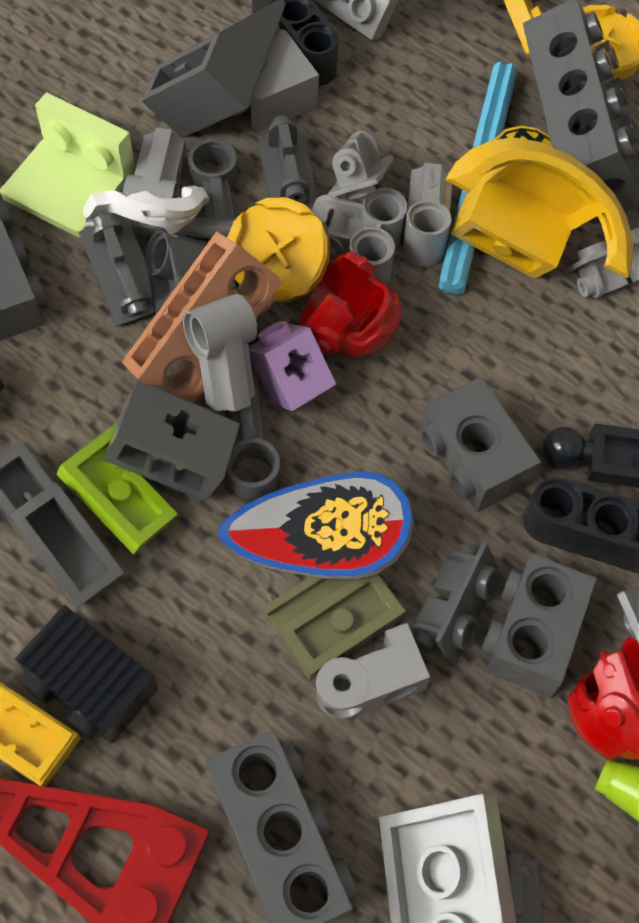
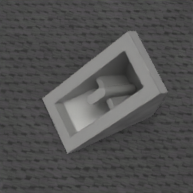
[251,29,319,131]

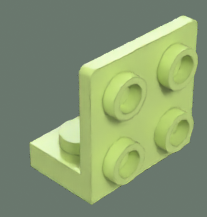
[0,92,135,238]

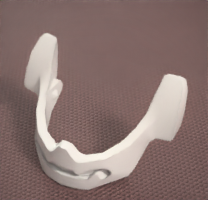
[83,186,210,234]

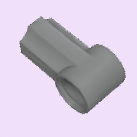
[123,128,186,198]
[402,163,452,267]
[183,294,257,412]

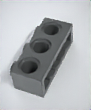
[205,729,357,923]

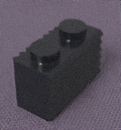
[15,605,158,744]

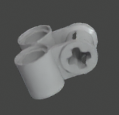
[312,188,407,285]

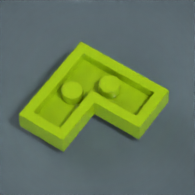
[56,423,178,555]

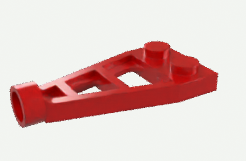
[0,779,210,923]

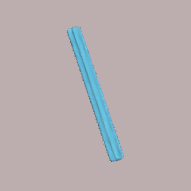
[438,61,518,295]

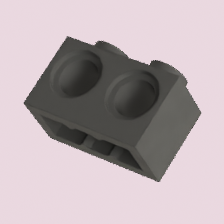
[481,553,597,698]

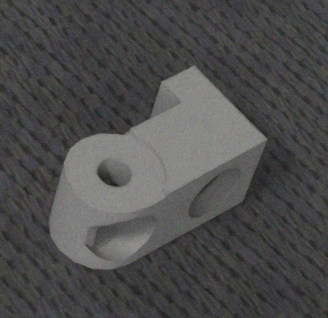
[316,623,430,720]

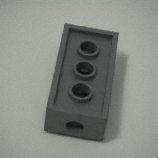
[522,0,639,224]

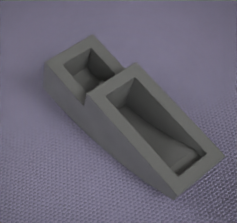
[0,441,125,608]

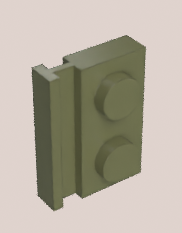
[263,574,406,681]

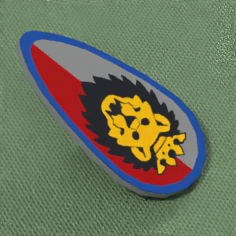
[218,471,414,580]

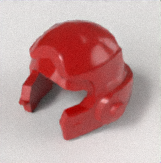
[298,252,402,358]
[567,637,639,760]

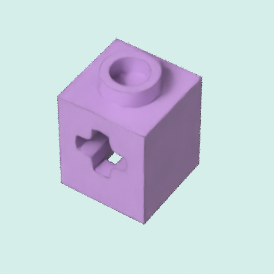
[249,321,336,411]

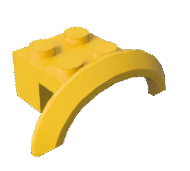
[445,137,634,278]

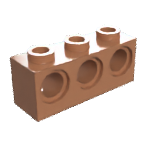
[122,231,284,404]

